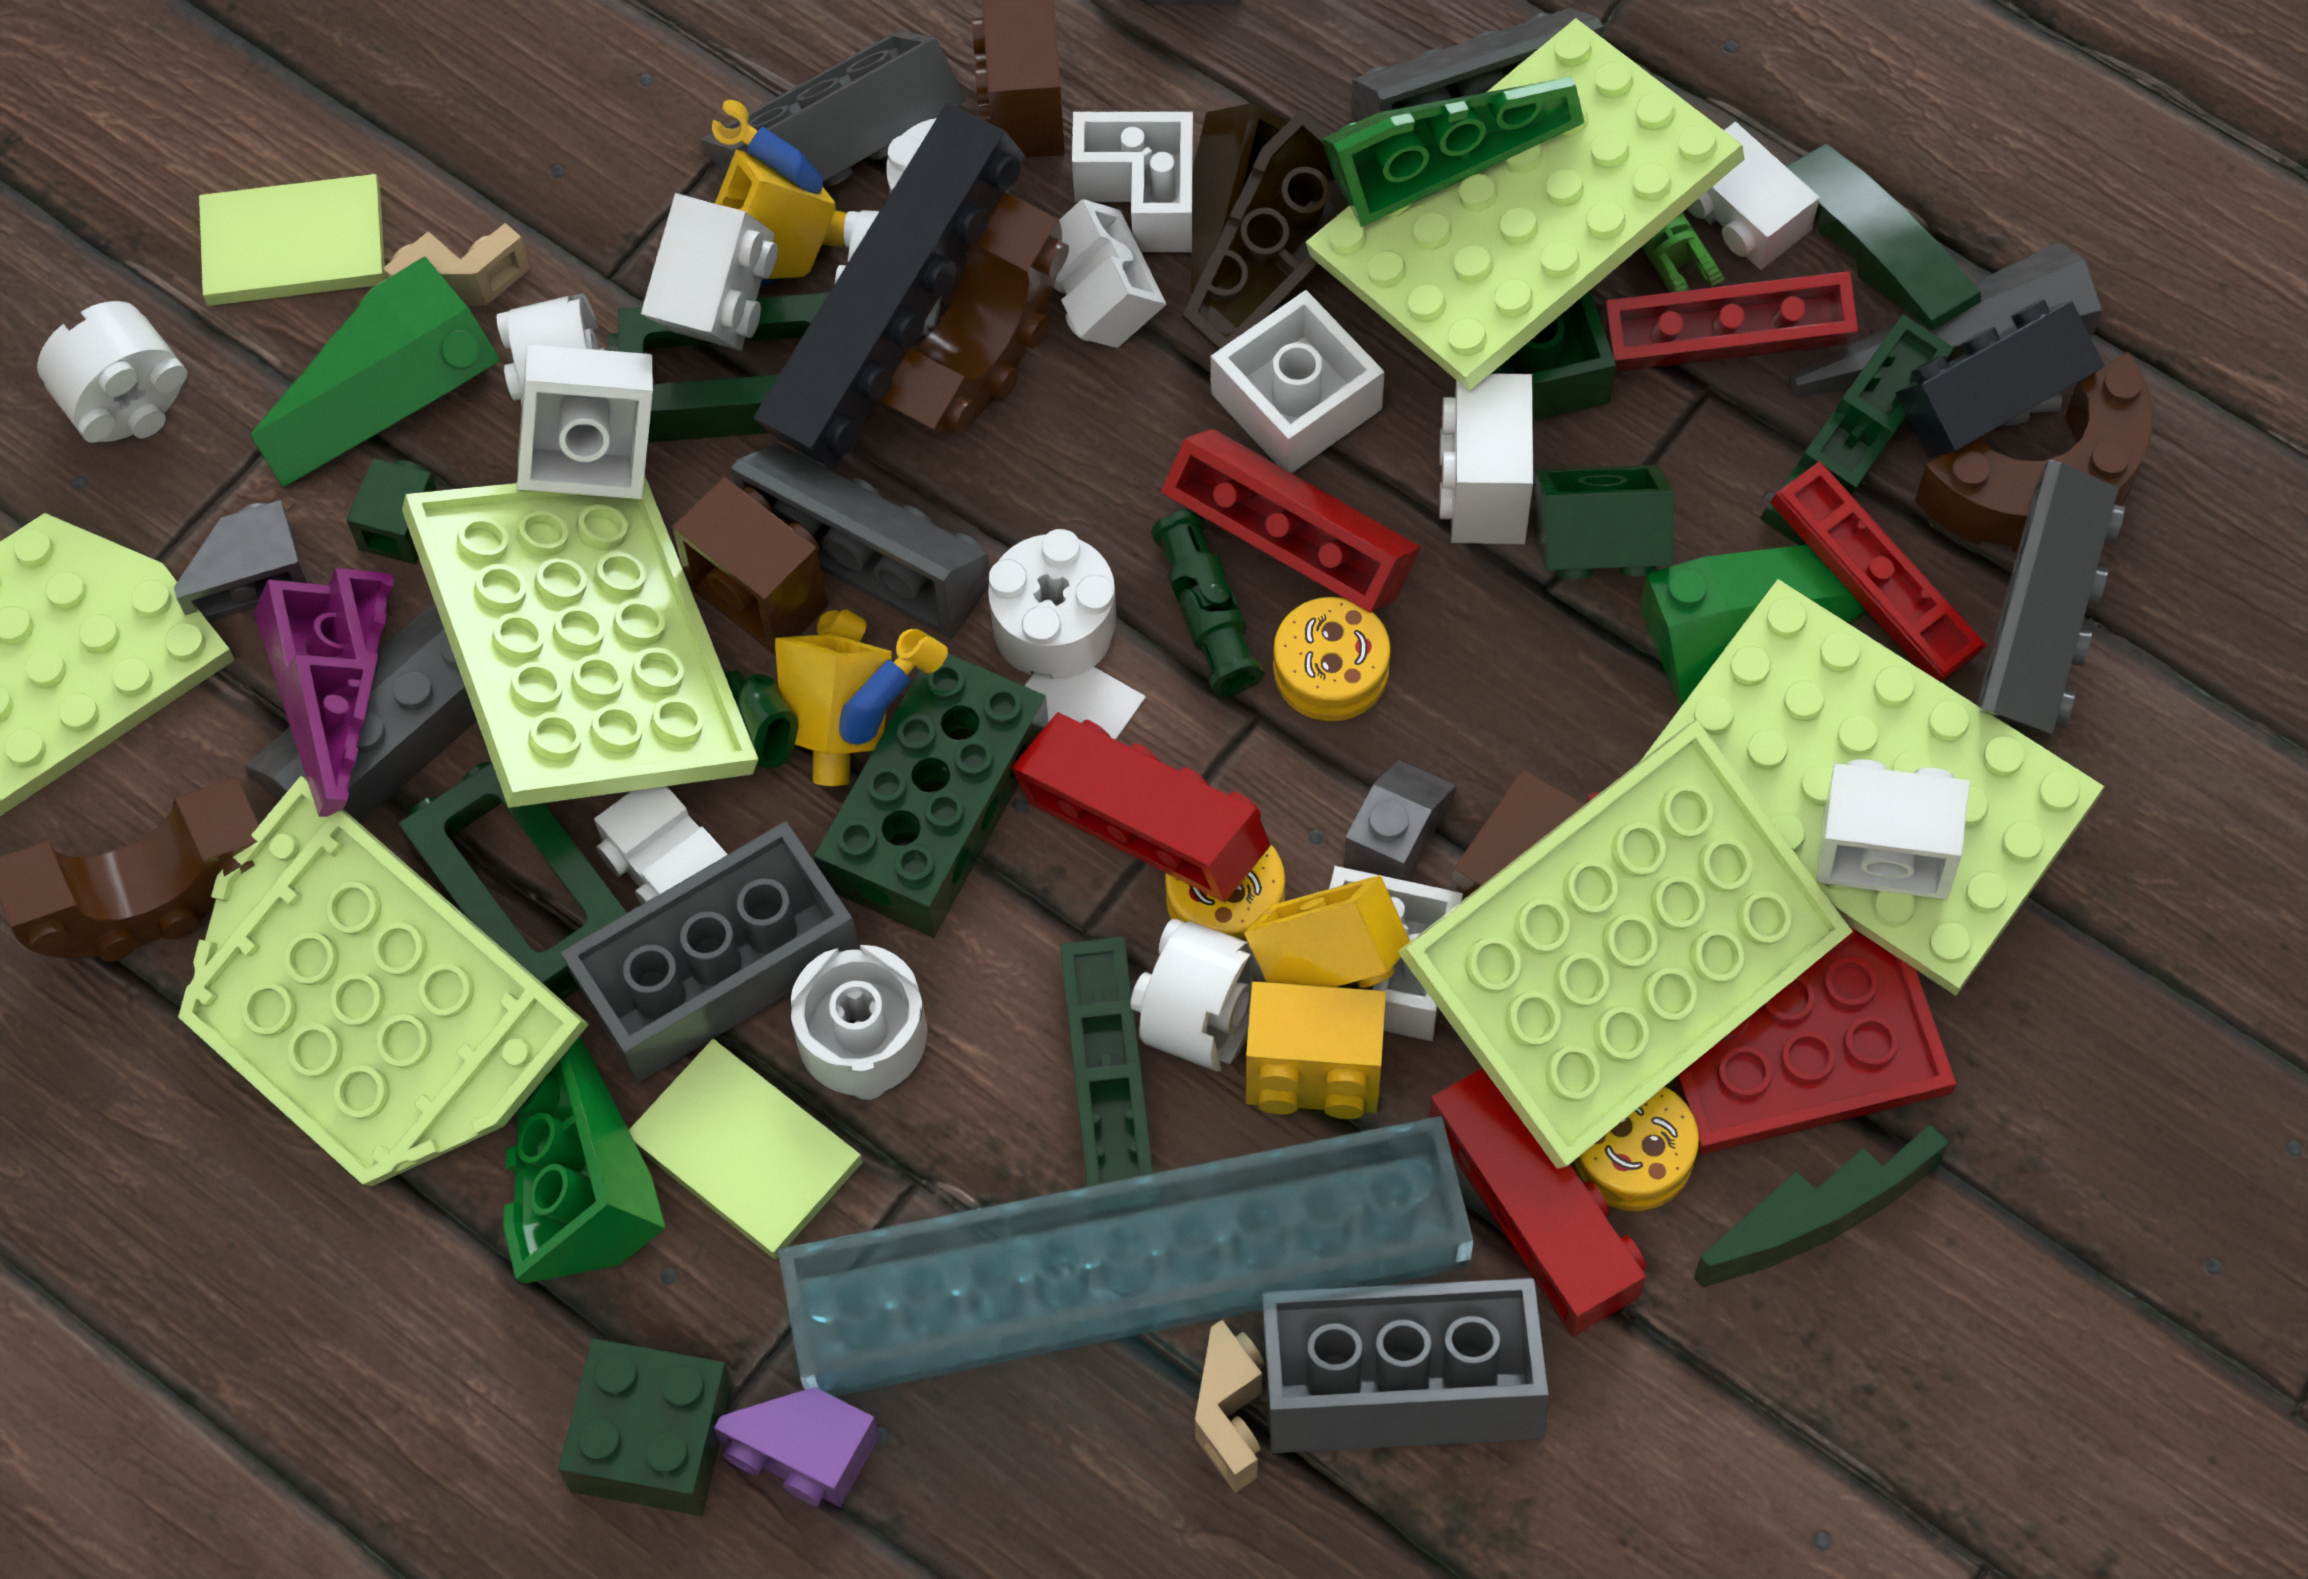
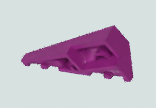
[254,568,394,817]

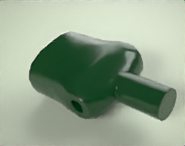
[725,670,798,768]

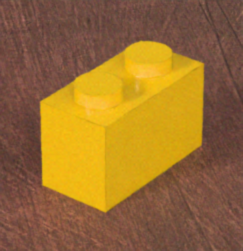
[1244,875,1410,988]

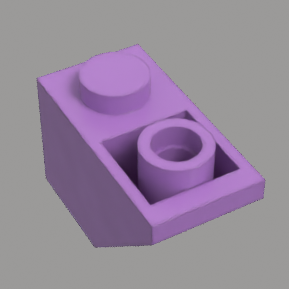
[714,1387,880,1507]

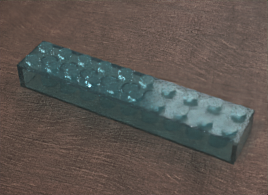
[778,1116,1474,1397]

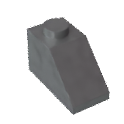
[174,500,309,622]
[1344,760,1456,881]

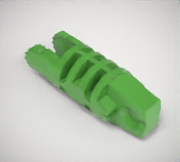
[1641,213,1725,292]

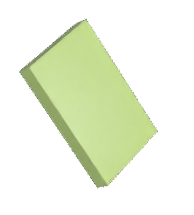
[199,174,386,306]
[628,1039,863,1260]

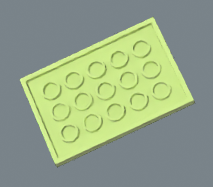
[1305,18,1745,391]
[402,475,758,808]
[1641,579,2104,996]
[1397,720,1853,1169]

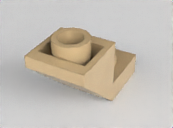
[383,223,530,306]
[1195,1320,1265,1493]

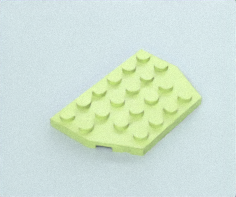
[0,513,235,816]
[178,776,589,1186]

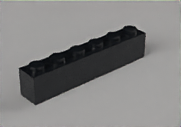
[753,103,1026,470]

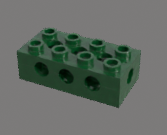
[814,654,1049,938]

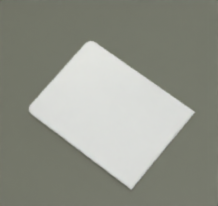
[1025,666,1146,740]

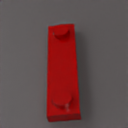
[1770,461,1987,683]

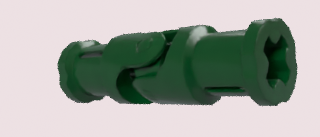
[1151,509,1265,696]

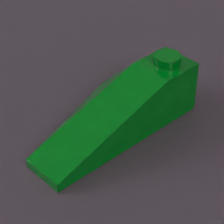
[1322,77,1585,227]
[249,256,500,487]
[1640,544,1868,708]
[503,1036,665,1283]

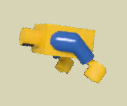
[712,100,846,289]
[775,609,948,786]

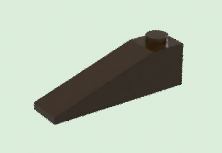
[1191,103,1288,330]

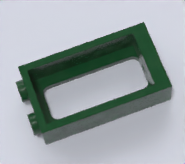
[608,292,830,443]
[398,762,627,1000]

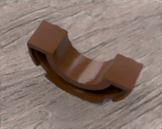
[878,192,1069,435]
[1915,352,2153,552]
[0,777,266,962]

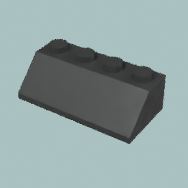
[1351,7,1603,122]
[700,30,966,188]
[731,443,990,640]
[1976,459,2125,739]
[245,603,477,823]
[560,821,860,1084]
[1262,1278,1549,1453]

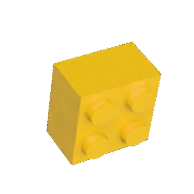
[1246,982,1386,1119]

